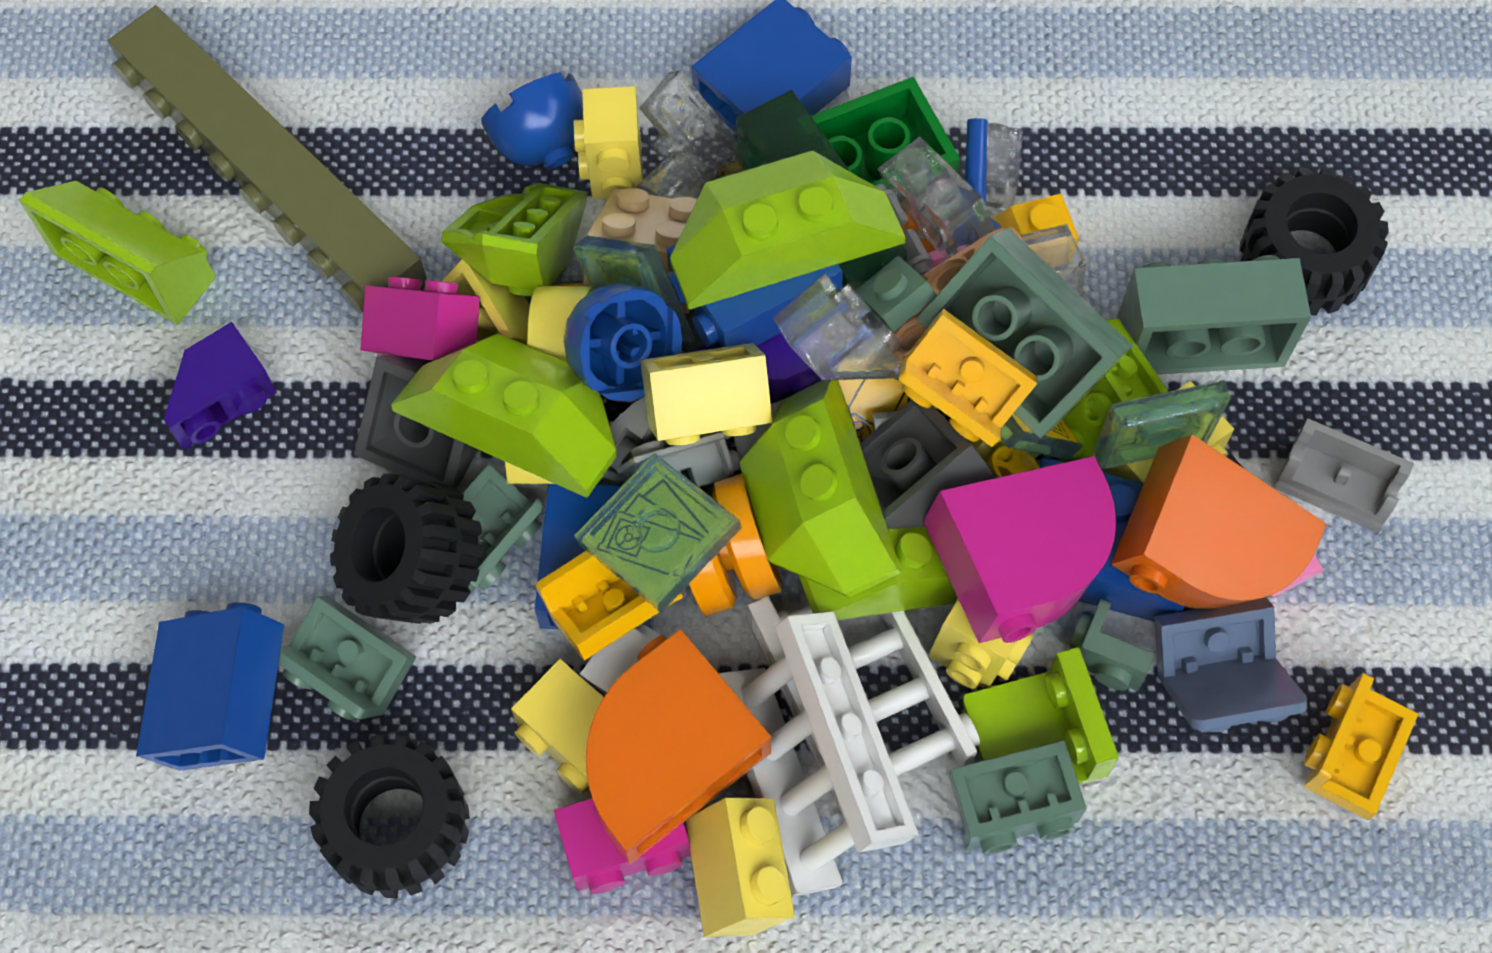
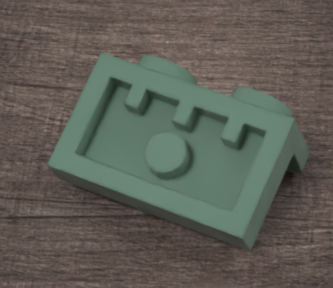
[949,740,1087,855]

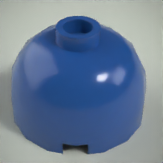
[481,72,583,170]
[563,283,683,402]

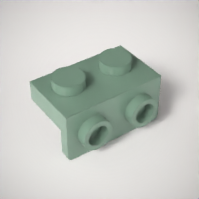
[462,464,546,591]
[278,596,417,721]

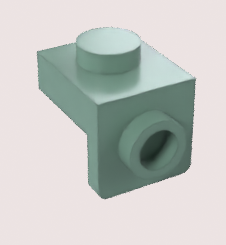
[855,256,937,333]
[1070,599,1155,692]

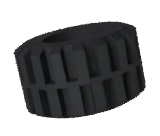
[1239,168,1389,316]
[330,473,483,624]
[309,734,470,898]

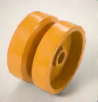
[688,473,783,617]

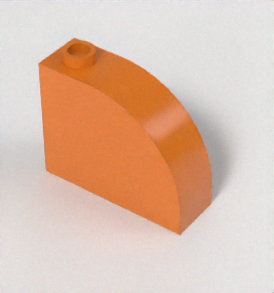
[1111,434,1326,609]
[586,629,772,865]

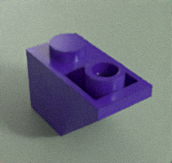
[164,322,277,450]

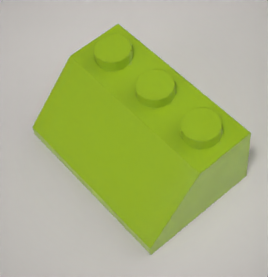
[19,181,216,325]

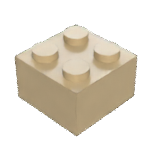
[583,188,697,314]

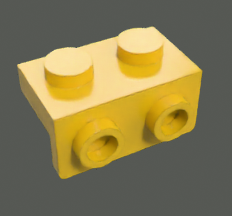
[898,309,1037,447]
[536,549,683,661]
[1303,673,1419,820]

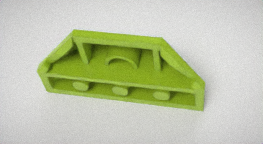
[670,151,906,310]
[441,183,588,296]
[391,333,617,498]
[739,374,902,597]
[799,527,958,620]

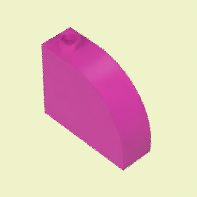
[923,456,1116,643]

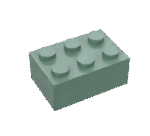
[916,228,1133,439]
[1117,255,1311,375]

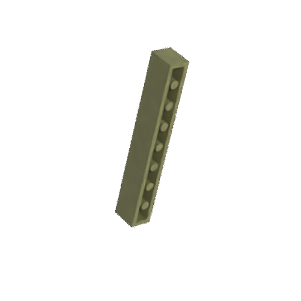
[107,5,427,313]

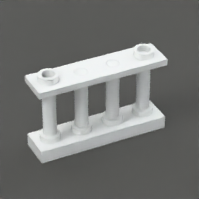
[747,596,980,821]
[719,612,919,897]

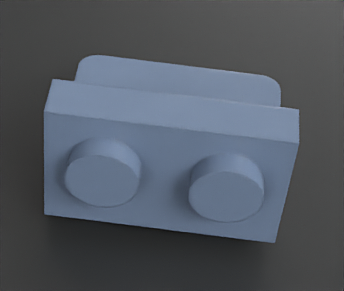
[1154,597,1307,732]

